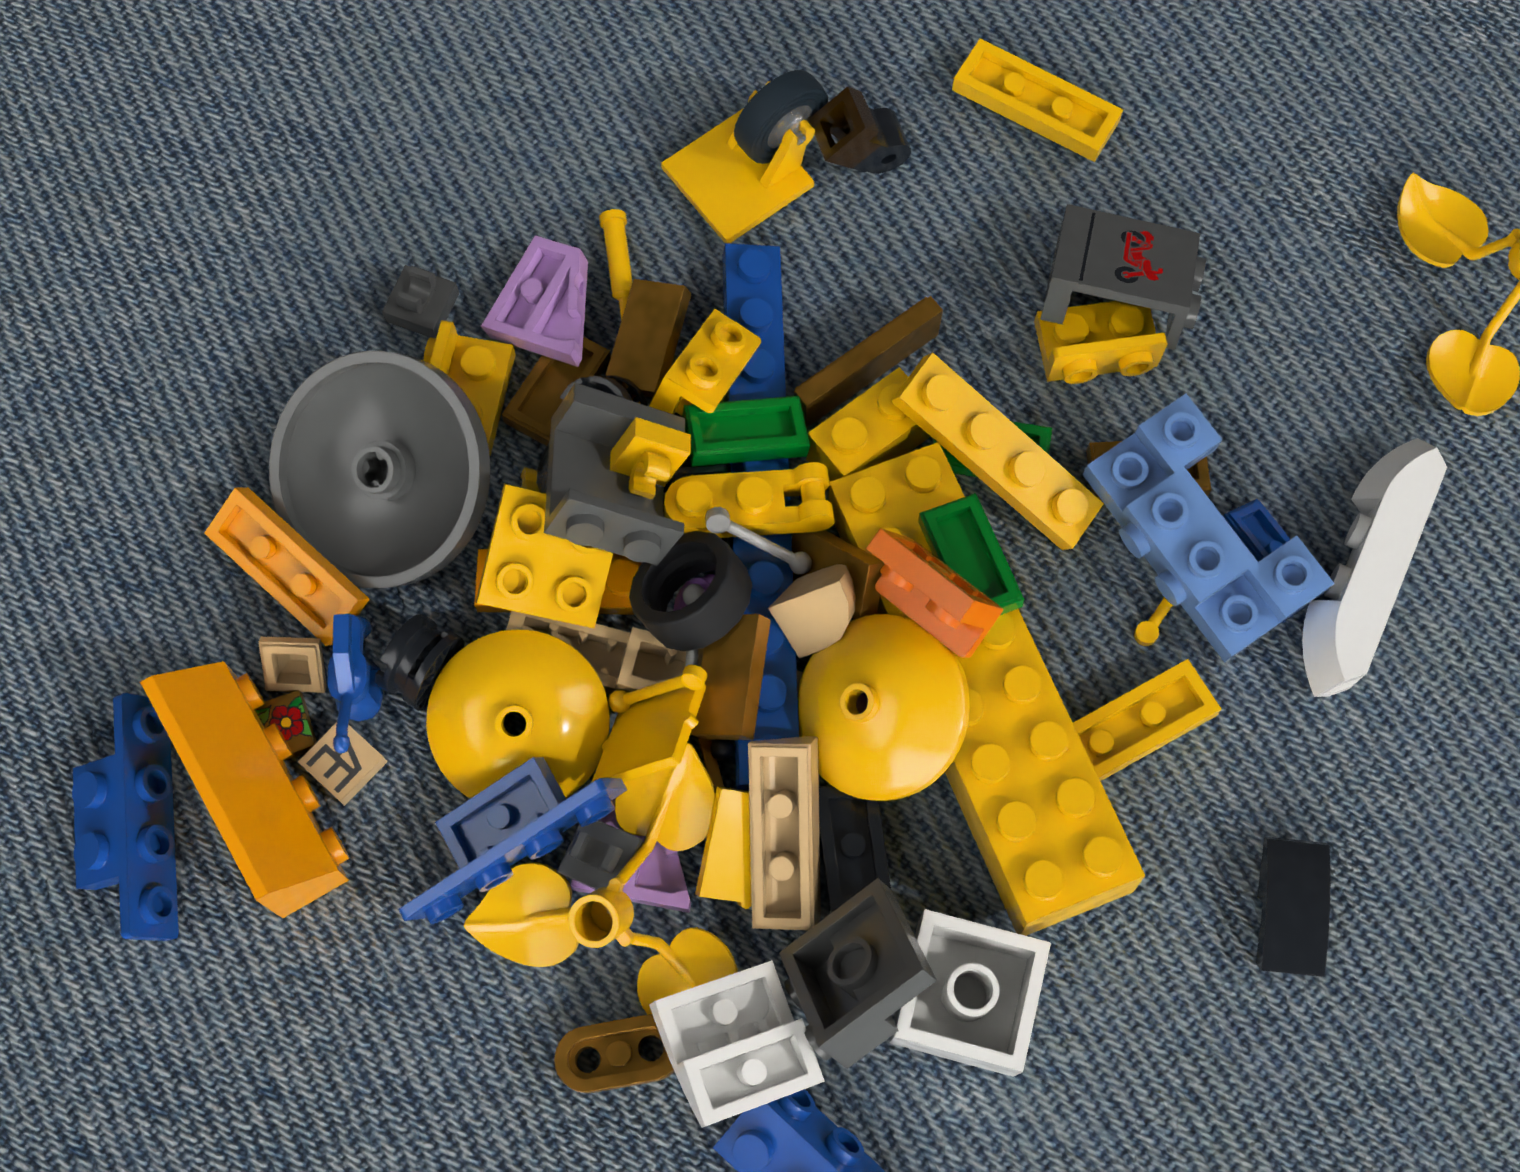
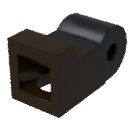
[808,86,911,174]

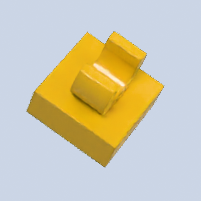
[610,417,691,499]

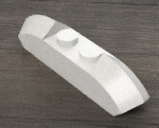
[1302,438,1447,697]

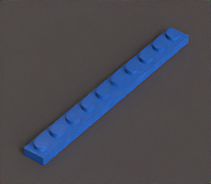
[722,243,799,791]

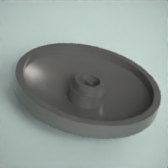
[269,351,490,589]

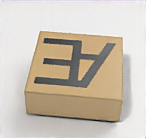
[298,722,388,806]

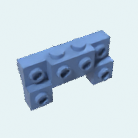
[1083,393,1335,663]

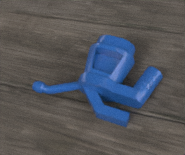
[327,614,383,754]

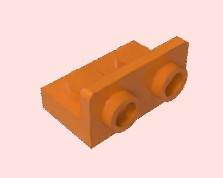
[866,528,1004,658]

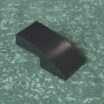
[1256,836,1331,977]

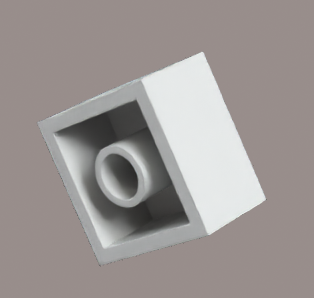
[889,909,1051,1077]

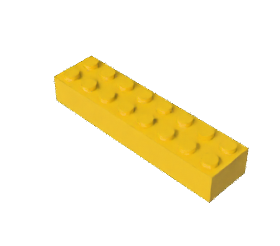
[829,442,1145,936]

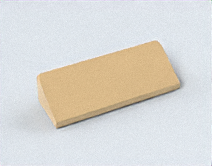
[748,736,821,930]

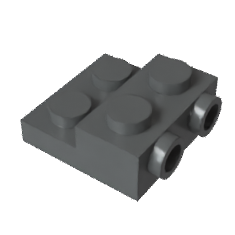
[779,878,937,1069]

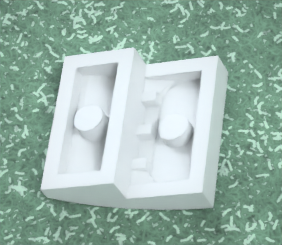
[649,960,825,1128]

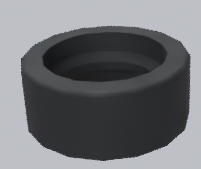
[629,531,752,652]

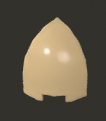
[768,564,856,658]

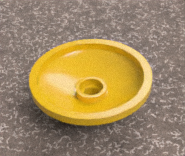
[797,614,970,801]
[426,629,610,799]

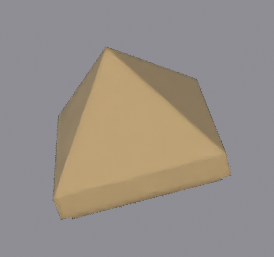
[258,636,327,693]

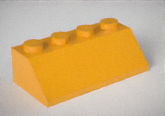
[140,661,350,918]

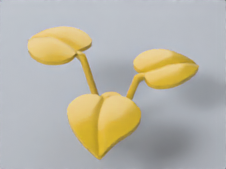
[1397,172,1520,416]
[464,742,738,1015]

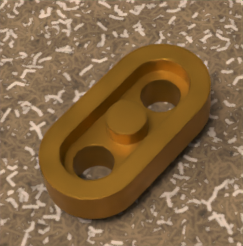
[554,1014,674,1093]

